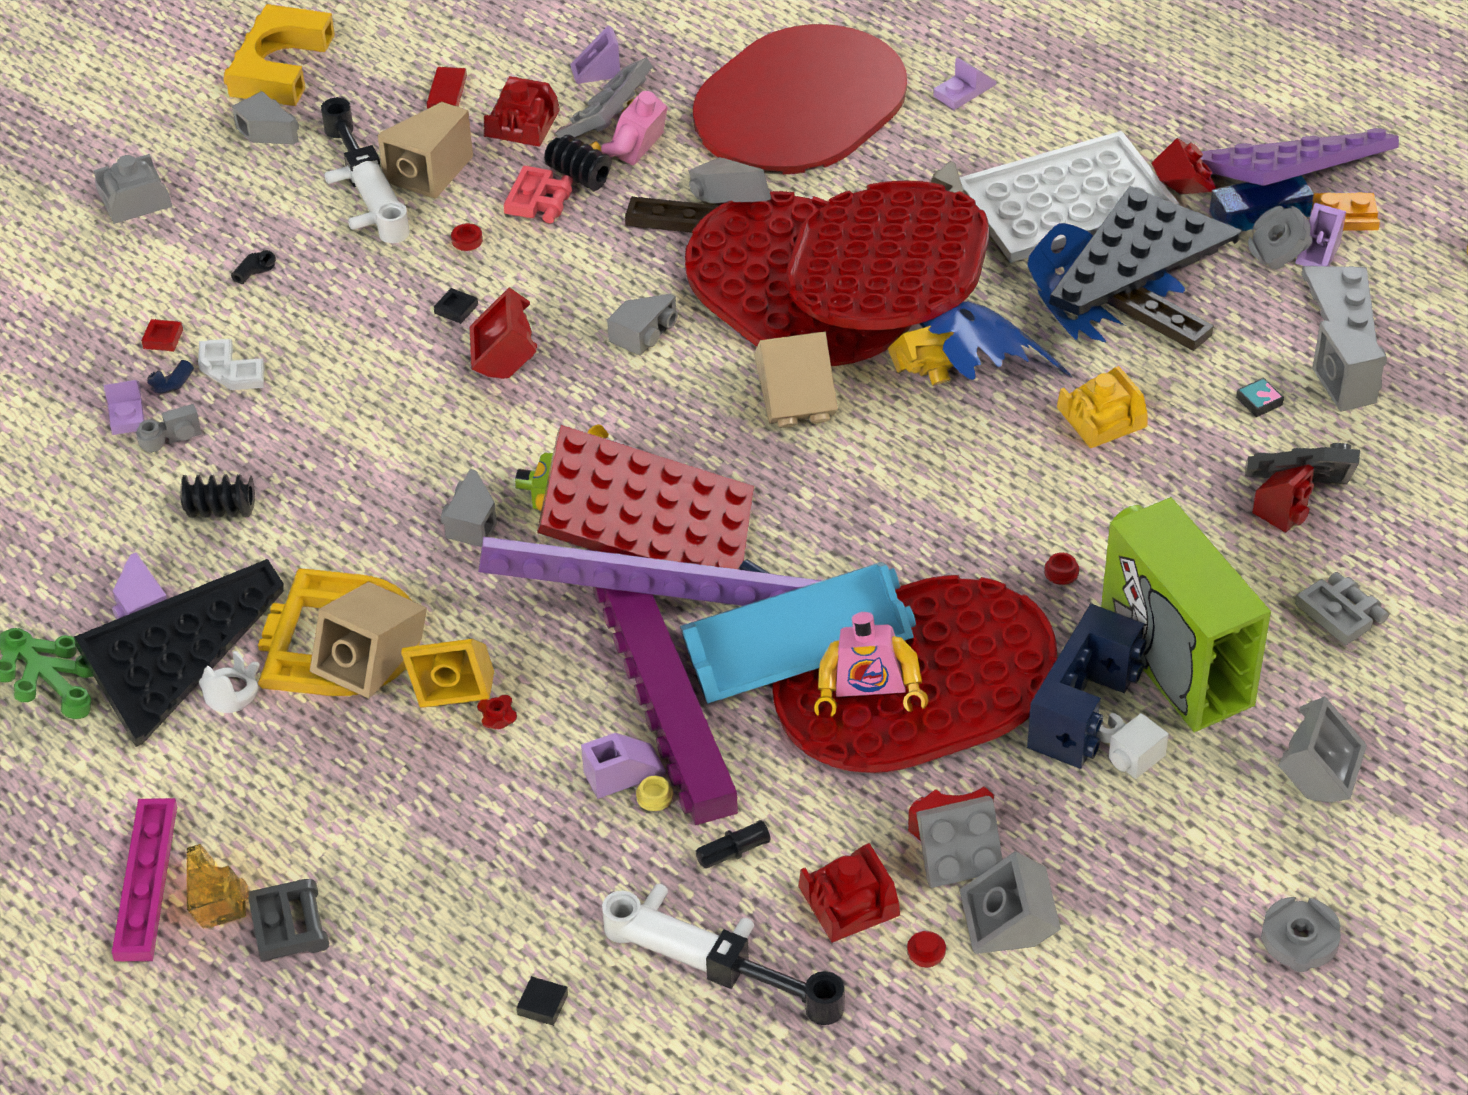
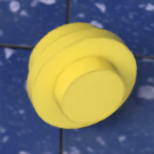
[636,776,673,811]

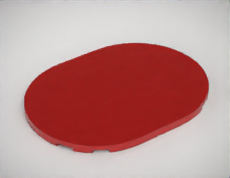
[693,24,907,175]
[786,180,989,330]
[685,191,912,366]
[772,575,1058,773]

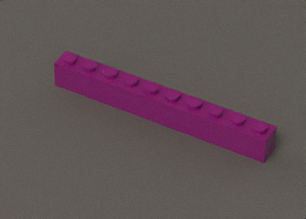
[587,549,738,826]

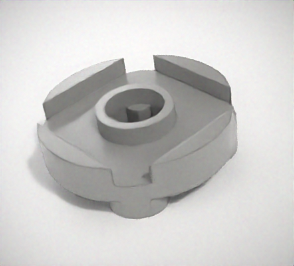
[1248,206,1312,269]
[1261,897,1341,972]

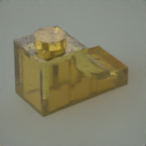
[187,844,249,929]

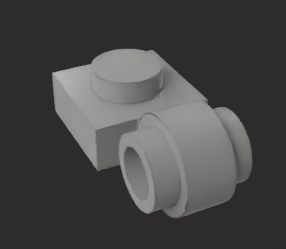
[136,404,202,453]

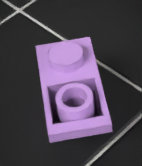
[581,733,666,799]

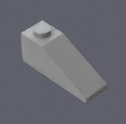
[688,157,771,203]

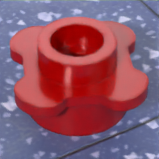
[477,695,517,729]

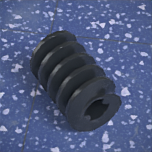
[544,134,612,192]
[180,474,255,518]

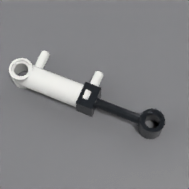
[321,97,410,243]
[602,884,845,1025]

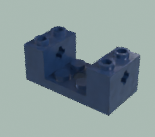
[1027,603,1147,769]

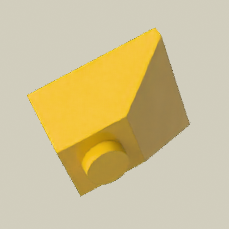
[401,639,494,708]

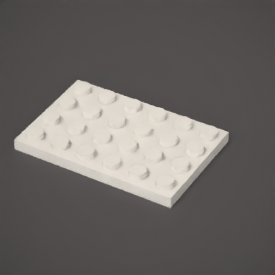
[960,131,1179,263]

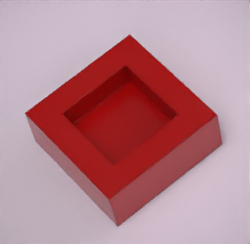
[141,319,183,352]

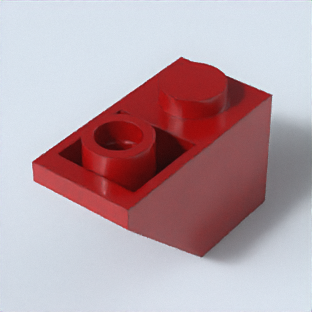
[1151,138,1216,195]
[1252,464,1314,533]

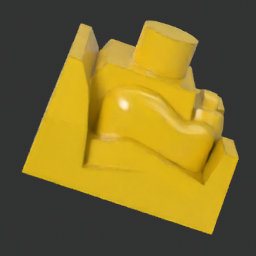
[887,326,954,386]
[1057,366,1148,449]

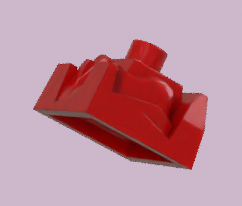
[484,76,560,147]
[469,287,537,379]
[798,843,901,943]

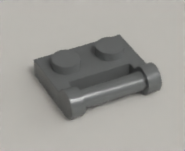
[247,879,329,962]

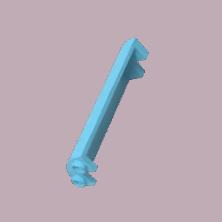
[680,562,916,704]

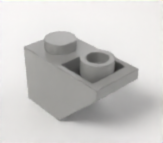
[232,91,299,145]
[607,294,678,356]
[441,469,497,547]

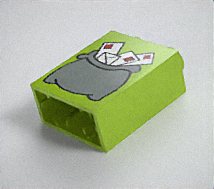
[1101,497,1271,733]

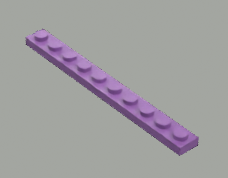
[478,537,822,606]

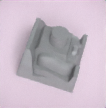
[94,154,172,224]
[1278,696,1367,802]

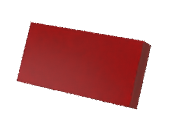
[427,67,467,109]

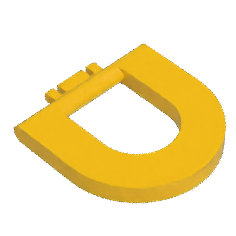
[258,568,420,696]

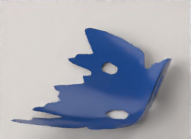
[1027,223,1185,343]
[920,301,1072,380]

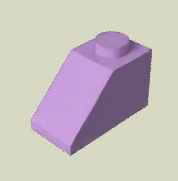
[112,552,167,619]

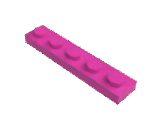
[112,798,178,961]

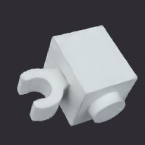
[1096,713,1169,779]

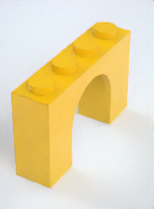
[223,4,335,106]

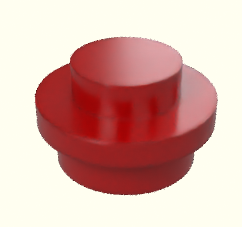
[1044,552,1079,585]
[907,931,946,968]

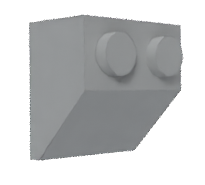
[1312,320,1387,412]
[960,851,1061,954]

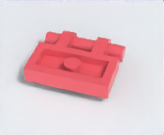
[504,165,573,224]

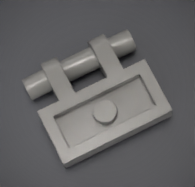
[1295,572,1389,646]

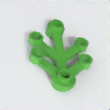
[0,628,93,719]

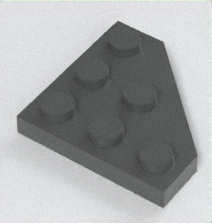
[1245,443,1360,484]

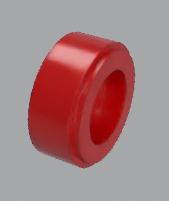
[451,223,483,251]

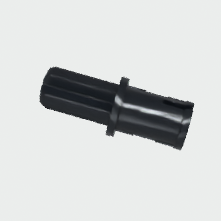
[696,820,771,868]

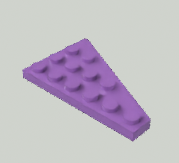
[1201,128,1399,186]

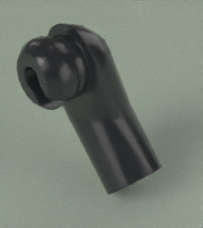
[231,250,276,284]

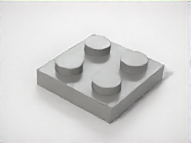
[916,796,1002,888]

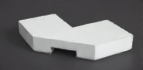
[198,339,264,390]

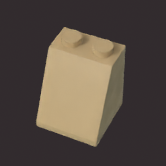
[377,102,473,199]
[754,332,838,428]
[310,582,427,699]

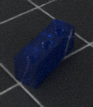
[1209,175,1314,232]

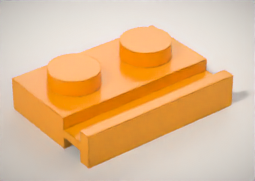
[1310,192,1380,231]

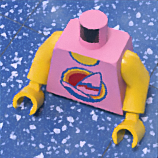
[814,612,928,717]

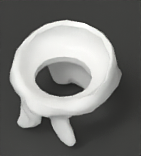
[199,651,260,713]

